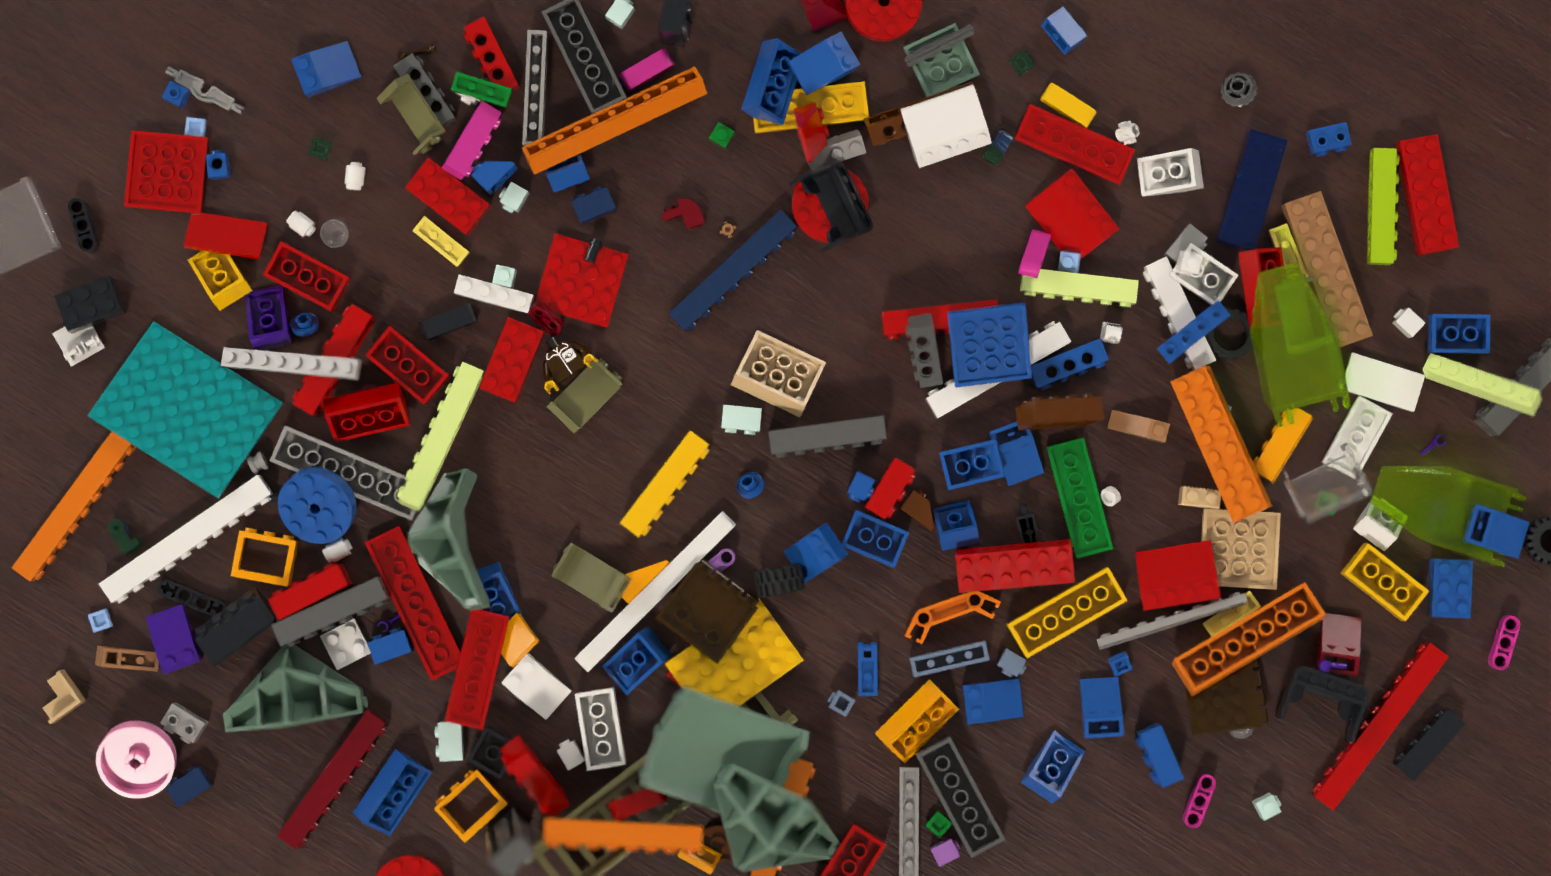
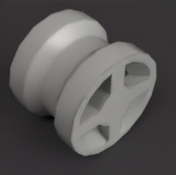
[246,451,269,475]

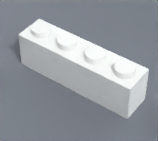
[454,275,535,314]

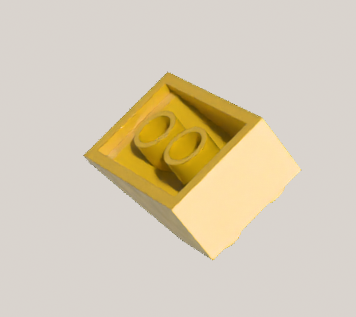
[188,251,252,311]

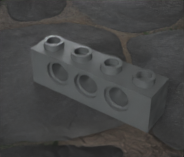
[393,53,456,128]
[905,313,943,388]

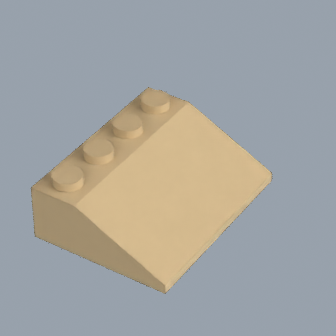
[731,330,826,417]

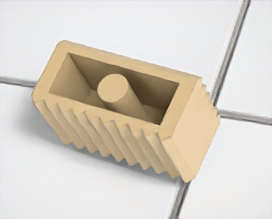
[1178,486,1221,509]

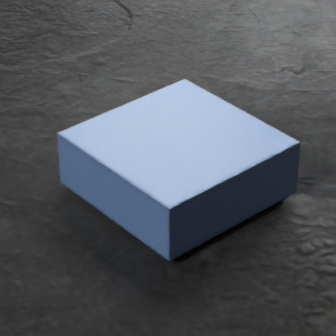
[184,117,207,137]
[88,608,113,633]

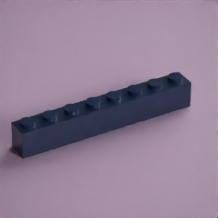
[669,210,797,332]

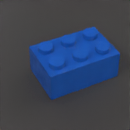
[1427,314,1490,355]
[841,510,909,568]
[1427,559,1473,619]
[1134,723,1184,788]

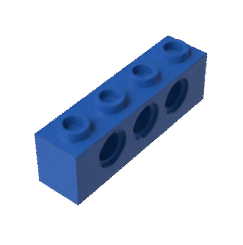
[1157,300,1230,364]
[1031,339,1109,390]

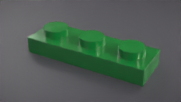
[451,72,512,108]

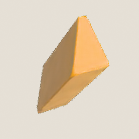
[677,843,722,874]

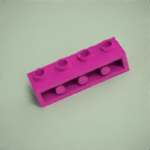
[442,101,501,180]

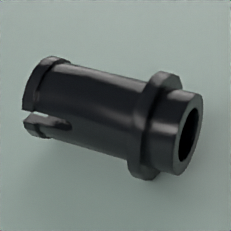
[583,238,603,264]

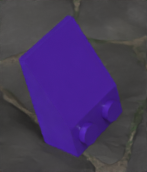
[245,285,293,351]
[146,604,203,674]

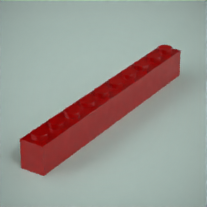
[1312,642,1449,811]

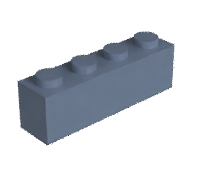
[909,640,989,677]

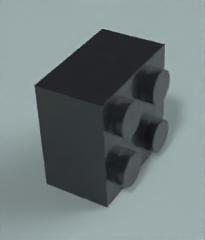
[467,725,512,780]

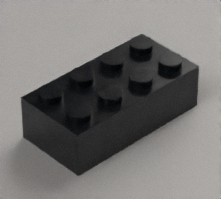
[658,0,694,48]

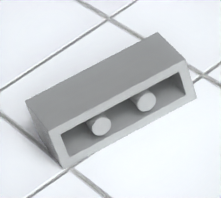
[808,129,866,170]

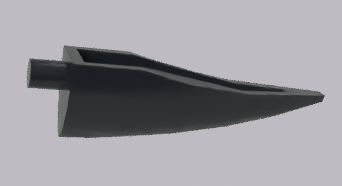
[1015,504,1043,589]

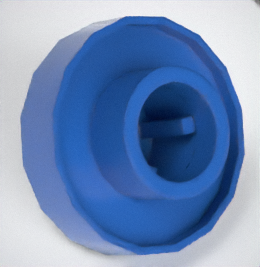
[290,312,319,337]
[736,472,765,499]

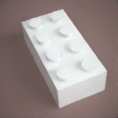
[575,687,626,771]

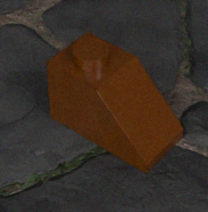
[900,489,934,531]

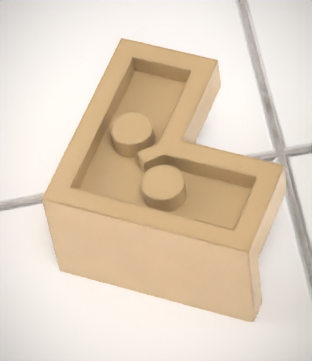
[43,669,87,724]

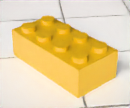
[1340,543,1429,622]

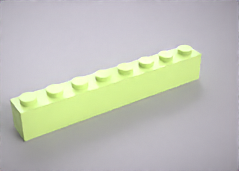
[397,362,484,512]

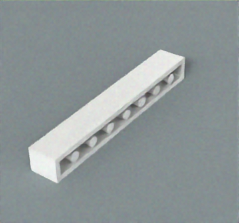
[926,321,1071,418]

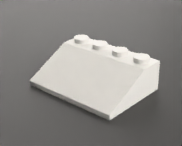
[900,85,992,168]

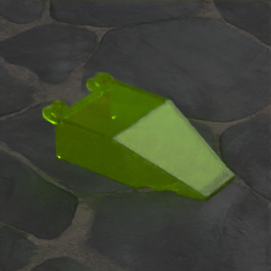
[1250,263,1350,427]
[1370,466,1526,567]

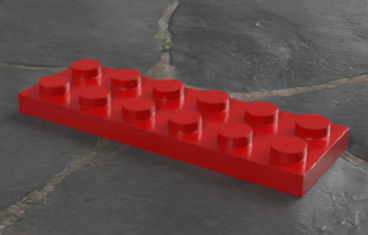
[1014,104,1135,185]
[444,610,509,730]

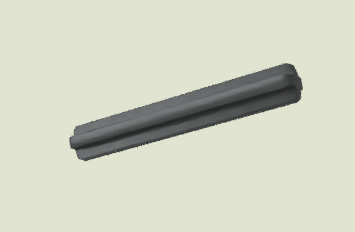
[904,25,975,67]

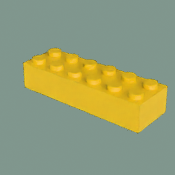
[620,431,710,537]
[1006,567,1127,658]

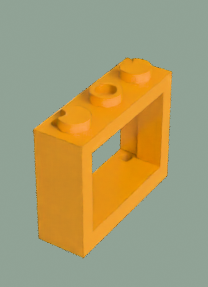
[231,527,299,587]
[434,768,509,843]

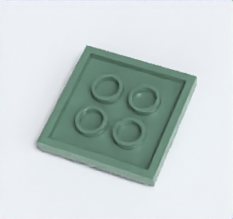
[903,23,980,97]

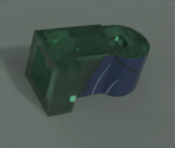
[982,128,1014,167]
[108,520,144,555]

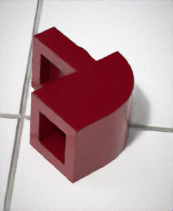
[661,199,705,231]

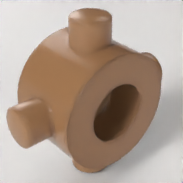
[720,221,736,238]

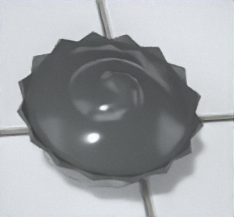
[1220,72,1258,107]

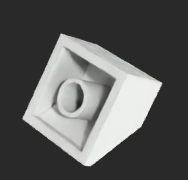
[1353,494,1407,551]

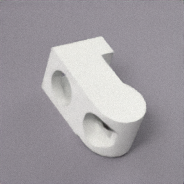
[1100,322,1122,344]

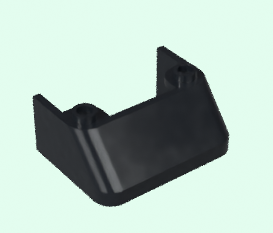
[788,161,873,253]
[1275,666,1369,744]

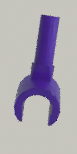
[1420,435,1446,456]
[377,614,401,633]
[1318,660,1347,673]

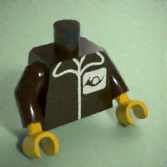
[543,336,598,394]

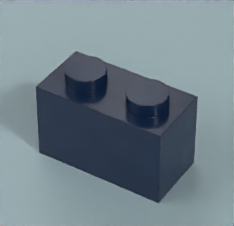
[571,186,617,225]
[165,765,214,807]

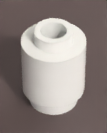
[344,162,365,191]
[286,210,316,238]
[322,537,353,563]

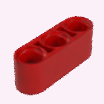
[608,788,667,821]

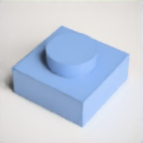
[1058,251,1081,273]

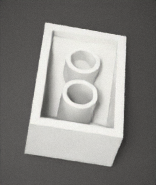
[1137,148,1204,197]
[1169,243,1238,306]
[501,653,571,720]

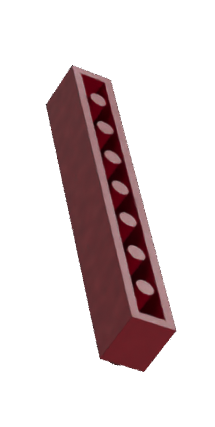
[277,709,388,850]

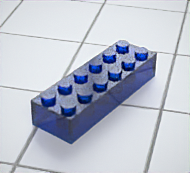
[1215,129,1288,251]

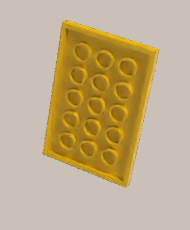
[665,598,804,706]

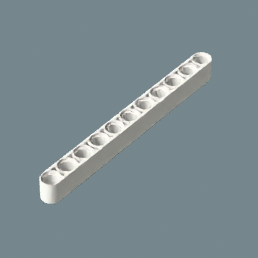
[574,511,736,672]

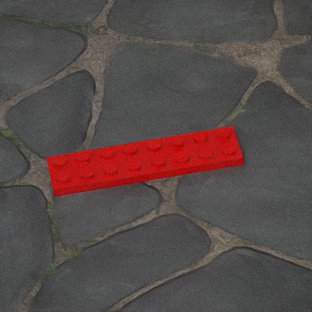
[365,526,461,681]

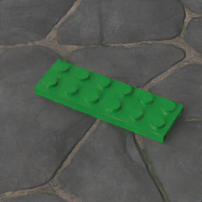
[1046,438,1113,559]

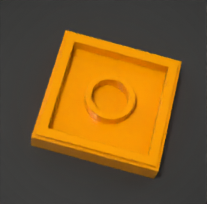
[501,613,539,667]

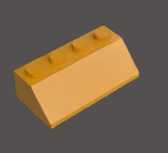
[875,679,959,763]

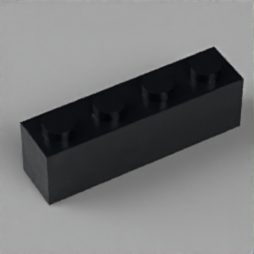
[1393,707,1466,781]

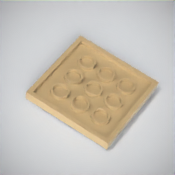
[1201,508,1281,590]

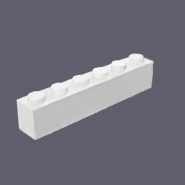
[1143,256,1216,371]

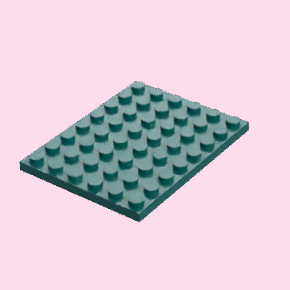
[88,321,283,499]

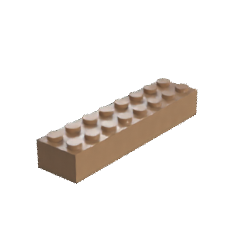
[1281,191,1373,350]

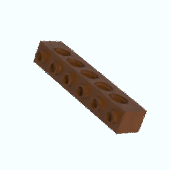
[864,82,982,146]

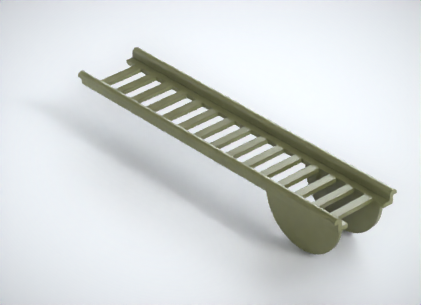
[524,691,798,876]

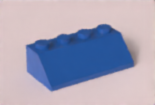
[741,38,801,125]
[353,749,432,836]

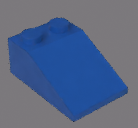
[788,32,860,95]
[291,41,362,98]
[939,439,1005,490]
[783,522,848,583]
[477,561,523,621]
[602,626,673,695]
[962,678,1024,724]
[1020,731,1085,803]

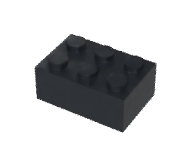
[54,275,127,334]

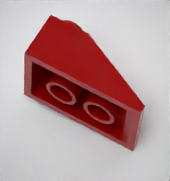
[794,102,830,163]

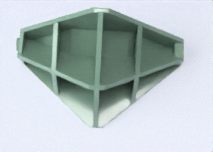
[408,468,490,611]
[223,645,368,732]
[714,764,841,872]

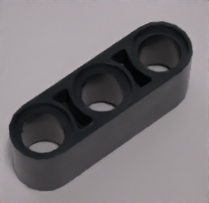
[67,198,100,253]
[419,303,477,341]

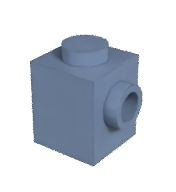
[996,648,1027,677]
[828,689,855,717]

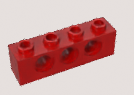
[463,17,520,91]

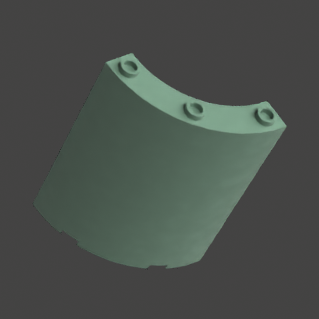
[639,687,810,813]

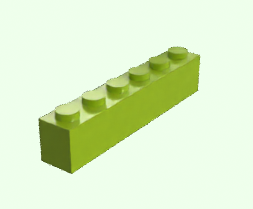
[1367,148,1400,265]

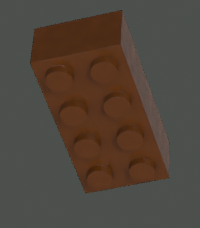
[1015,394,1104,430]

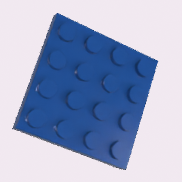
[947,303,1032,388]

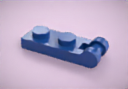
[858,642,878,696]

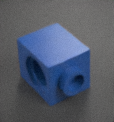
[162,81,192,109]
[206,150,231,180]

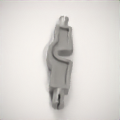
[165,66,244,115]

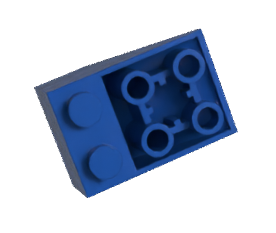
[988,422,1044,486]
[1462,504,1530,559]
[1079,677,1124,738]

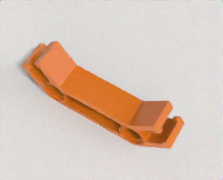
[904,591,1001,644]

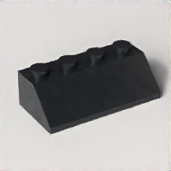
[193,587,277,667]

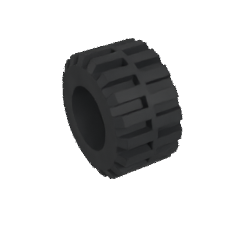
[1523,517,1551,565]
[754,564,805,598]

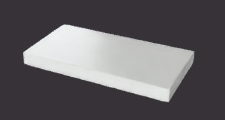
[1340,353,1425,412]
[1321,395,1392,481]

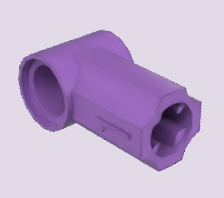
[707,548,736,574]

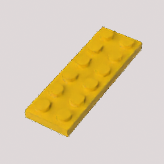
[753,81,869,134]

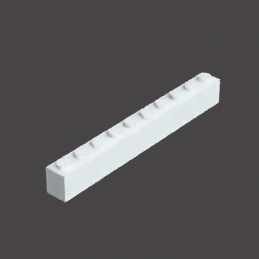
[99,475,273,604]

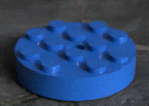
[278,467,357,544]

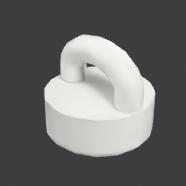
[1100,486,1121,506]

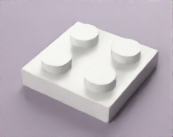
[320,618,371,670]

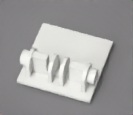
[52,326,105,367]

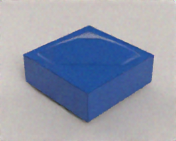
[1107,651,1133,677]

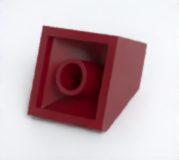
[800,0,847,33]

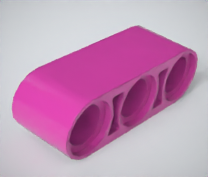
[618,48,675,93]
[1019,229,1051,279]
[1488,615,1520,670]
[1182,773,1216,828]

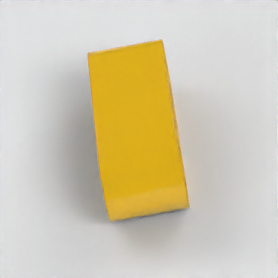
[1040,83,1097,128]

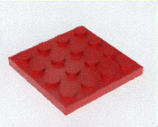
[124,130,209,214]
[535,233,629,328]

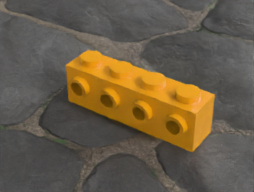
[1253,405,1313,484]

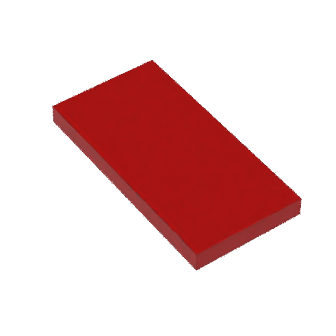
[184,213,268,259]

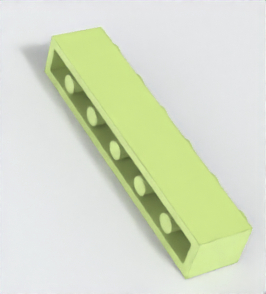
[1020,269,1139,307]
[1422,353,1542,416]

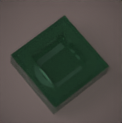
[1008,49,1035,77]
[308,137,333,161]

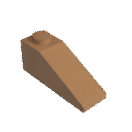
[1107,410,1170,443]
[95,646,159,672]

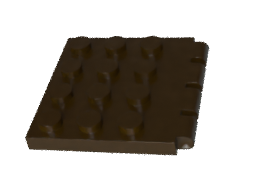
[655,559,759,664]
[1184,658,1269,736]

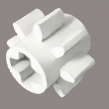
[1115,121,1139,145]

